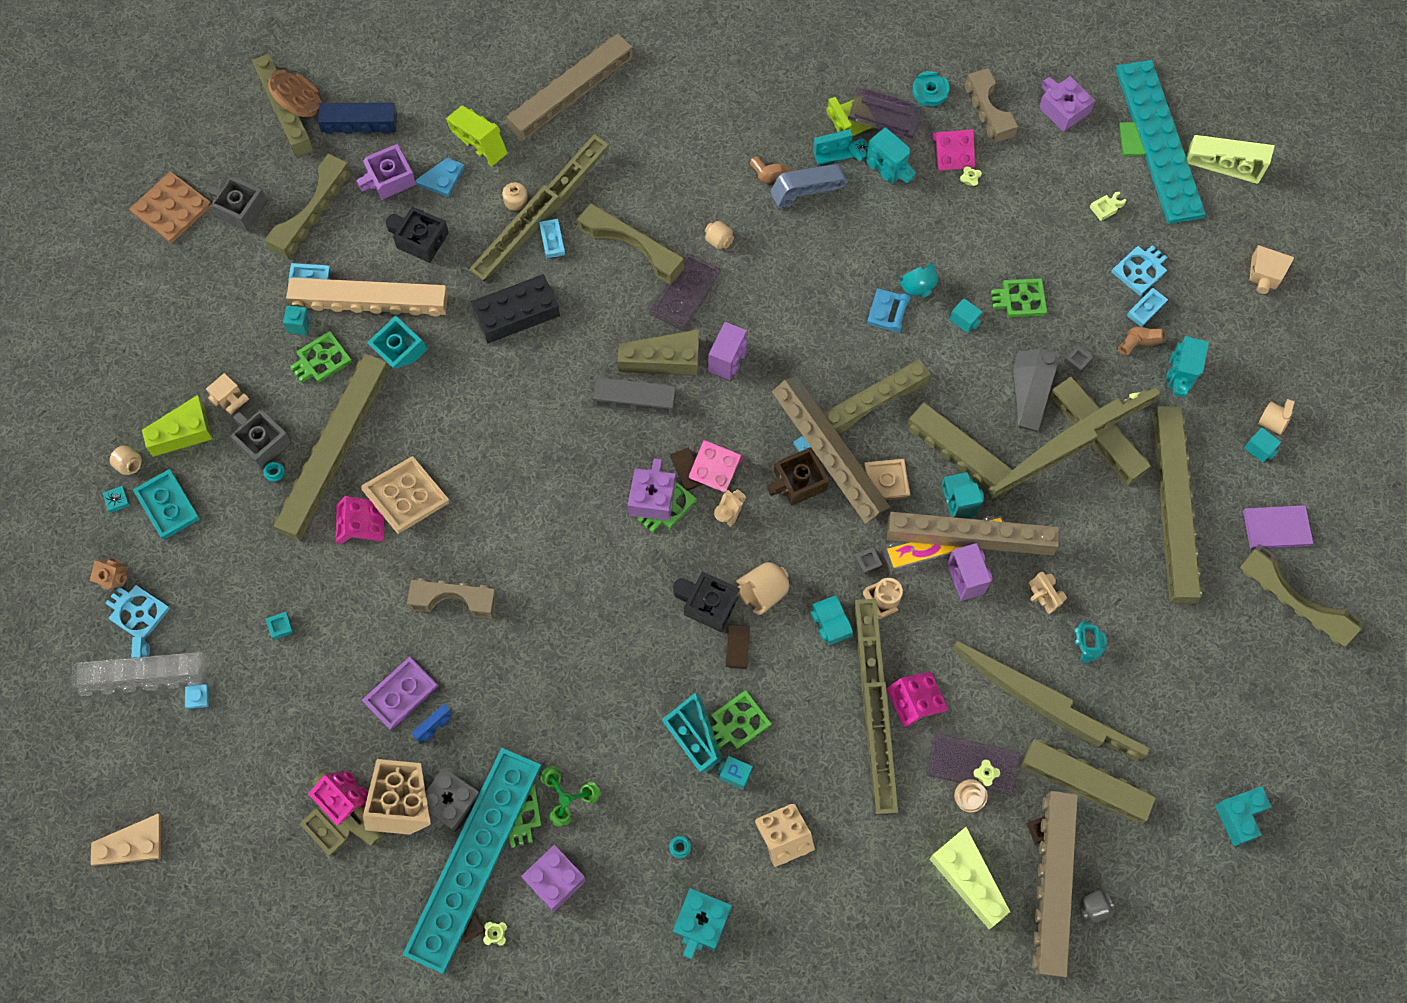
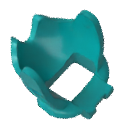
[1074,621,1106,663]

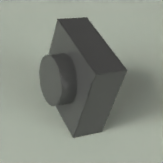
[1064,345,1093,374]
[854,547,882,575]

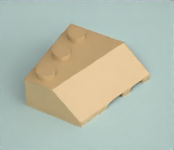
[363,759,431,835]

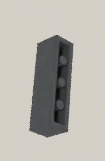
[593,376,676,416]

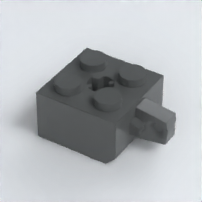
[206,177,267,231]
[230,410,292,469]
[422,768,480,836]

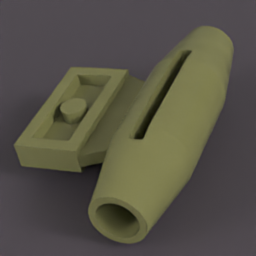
[300,771,385,857]

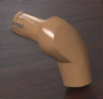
[750,156,795,184]
[1118,327,1166,356]

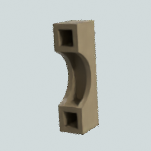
[965,68,1018,143]
[407,578,497,619]

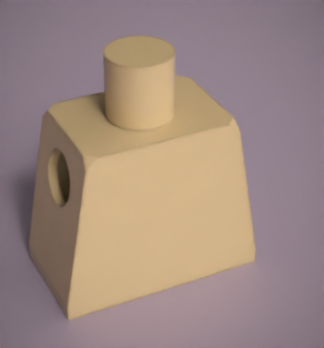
[1250,245,1294,294]

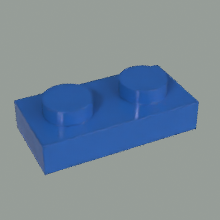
[411,704,452,744]

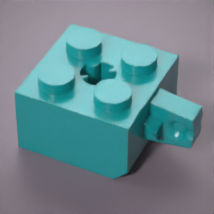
[866,127,916,184]
[1166,336,1209,398]
[673,888,732,960]

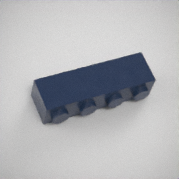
[318,103,397,134]

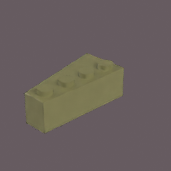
[618,329,699,375]

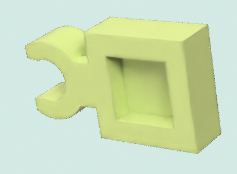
[1090,192,1126,221]

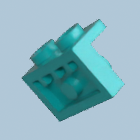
[813,129,853,166]

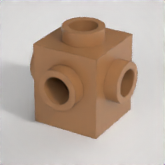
[90,558,128,590]

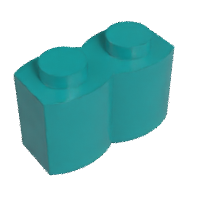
[810,595,853,646]

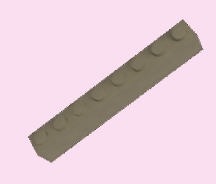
[506,33,633,141]
[772,376,891,524]
[887,512,1059,555]
[1032,791,1078,978]

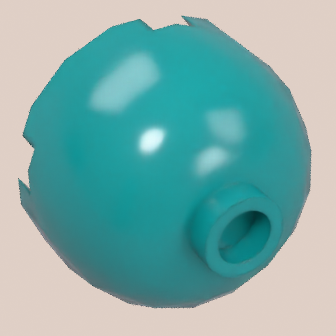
[898,262,938,298]

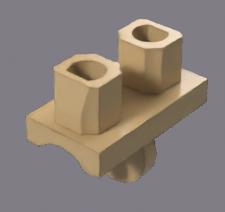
[714,489,746,527]
[1029,572,1067,614]

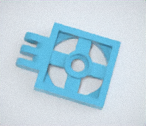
[1112,245,1168,297]
[105,585,170,640]

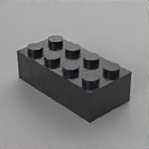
[471,274,560,344]

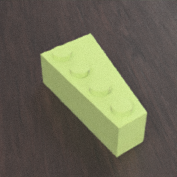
[1186,135,1275,184]
[930,827,1010,929]

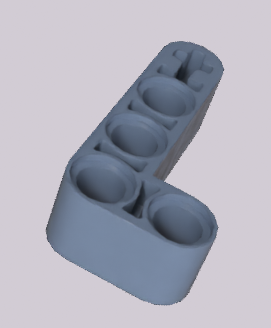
[770,164,848,210]

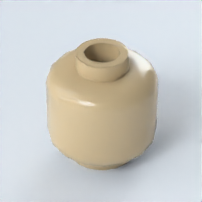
[502,182,528,211]
[705,221,734,250]
[110,445,142,475]

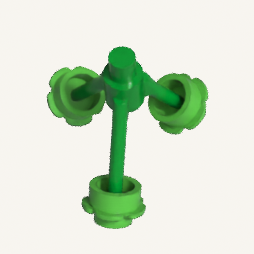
[540,766,601,827]

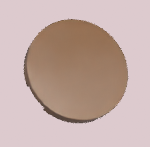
[268,70,322,117]

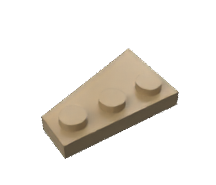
[91,813,161,866]

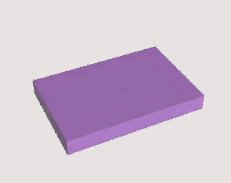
[1243,505,1313,549]
[362,656,439,731]

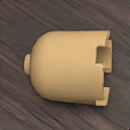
[736,562,790,615]

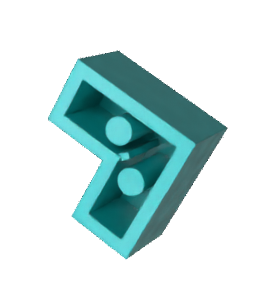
[941,472,984,518]
[1215,786,1272,847]

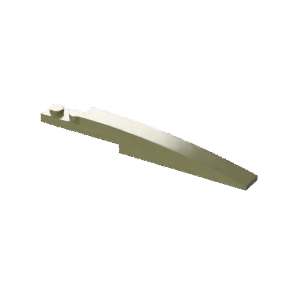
[469,134,609,281]
[990,387,1161,499]
[854,599,898,814]
[952,641,1150,760]

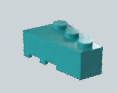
[662,693,723,773]

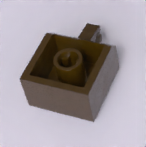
[767,447,830,506]

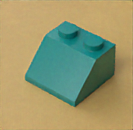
[367,316,428,369]

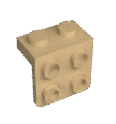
[755,804,815,867]

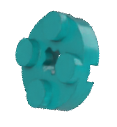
[912,71,950,106]

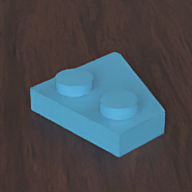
[415,158,465,197]

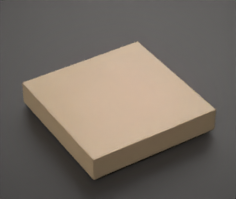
[864,459,911,500]

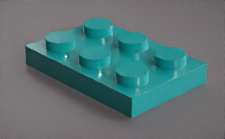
[133,469,200,541]

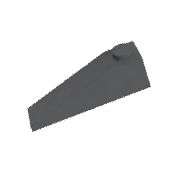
[1013,348,1060,432]

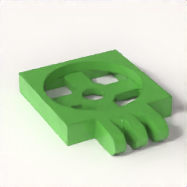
[991,278,1047,318]
[290,331,352,383]
[637,482,697,533]
[711,690,771,750]
[509,783,542,848]

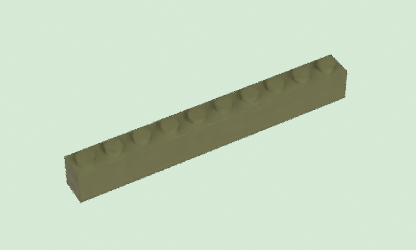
[273,354,390,542]
[1153,406,1203,604]

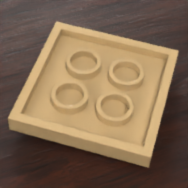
[362,456,449,534]

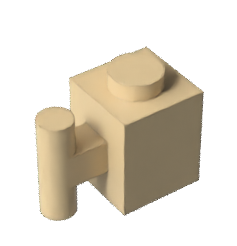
[206,373,249,415]

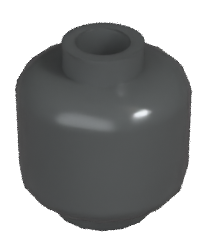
[1080,890,1115,924]

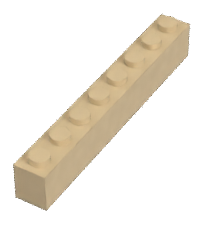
[286,278,448,317]

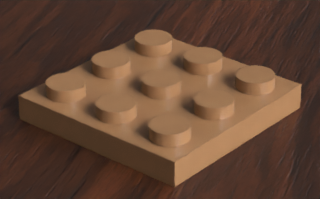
[129,171,211,244]

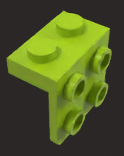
[826,97,876,137]

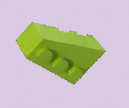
[446,105,508,167]
[142,395,213,457]

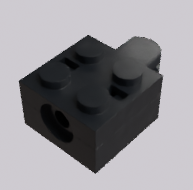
[386,206,449,263]
[673,571,740,633]

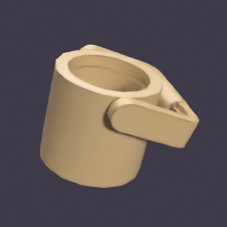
[1258,399,1295,435]
[863,578,903,619]

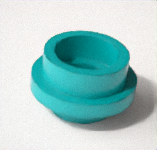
[264,462,285,482]
[669,836,691,859]

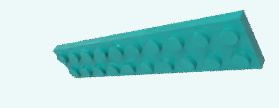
[1115,60,1206,224]
[402,748,542,974]

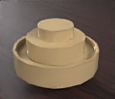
[954,779,988,812]

